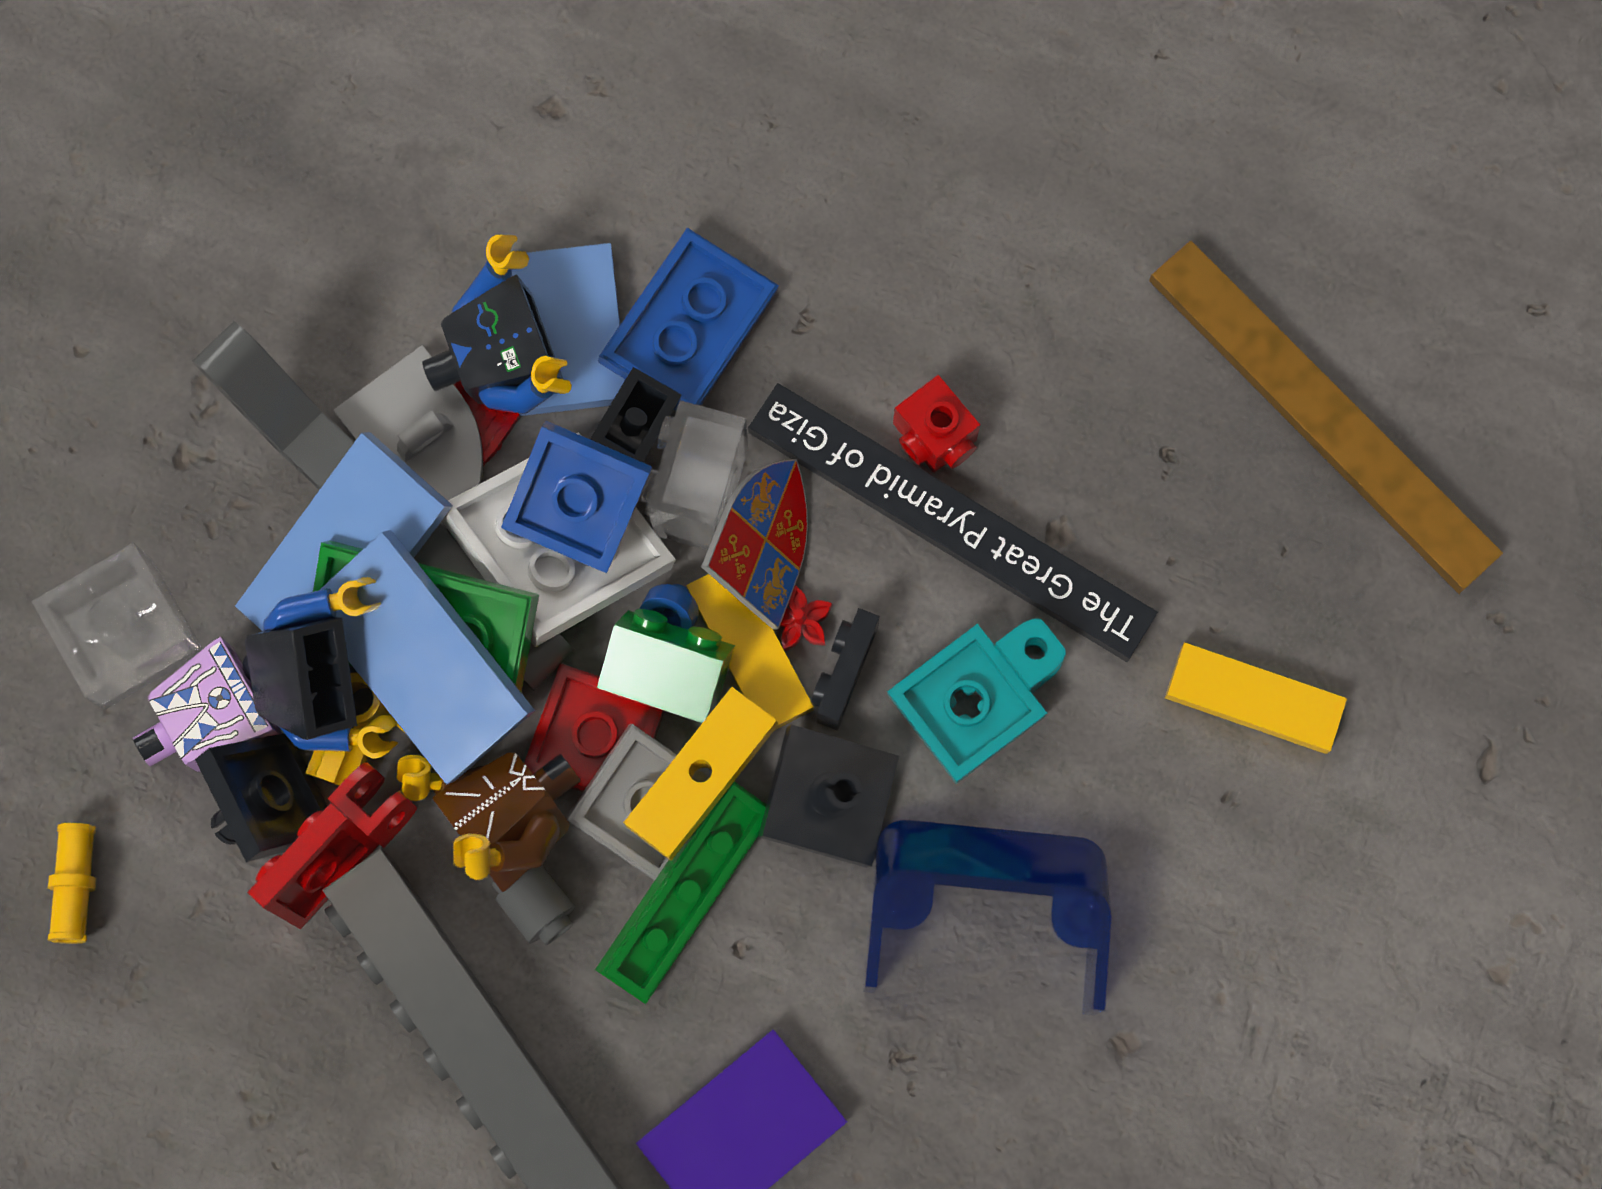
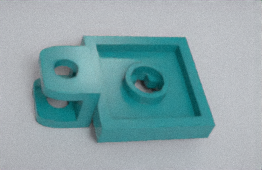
[887,619,1066,784]

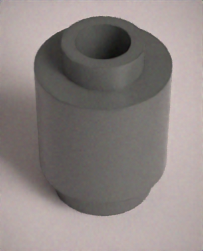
[491,865,575,945]

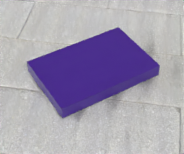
[636,1029,848,1189]

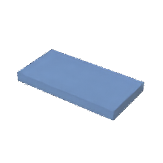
[235,432,453,631]
[320,530,535,785]

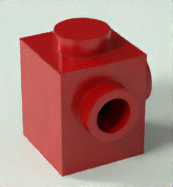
[893,375,980,473]

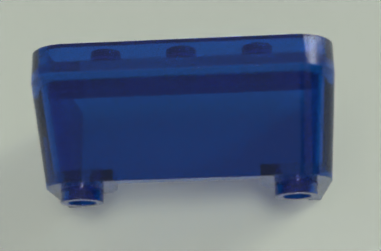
[863,820,1112,1016]

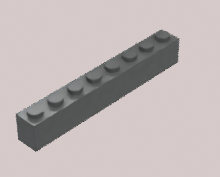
[322,849,623,1189]

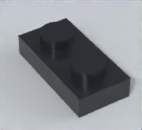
[810,608,880,731]

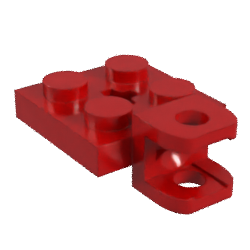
[247,762,417,930]

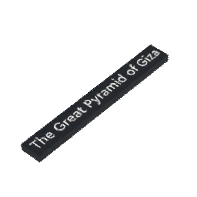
[748,383,1158,662]

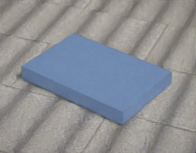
[511,243,625,416]

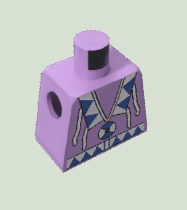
[133,637,282,772]

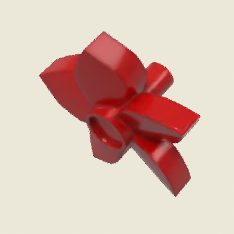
[780,585,833,651]

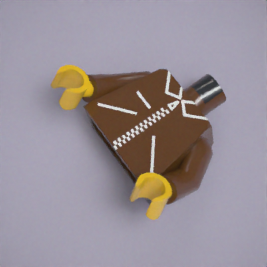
[397,753,581,892]

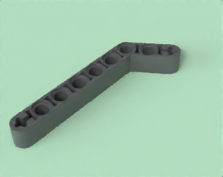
[192,321,574,691]

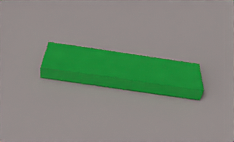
[595,781,766,1004]

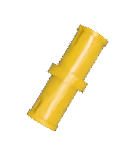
[47,823,96,944]

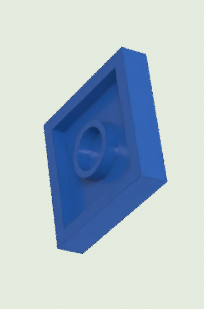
[501,421,652,574]

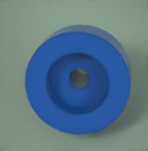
[639,584,699,630]

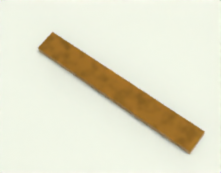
[1149,240,1503,594]

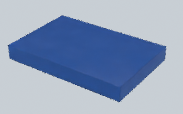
[598,228,779,421]

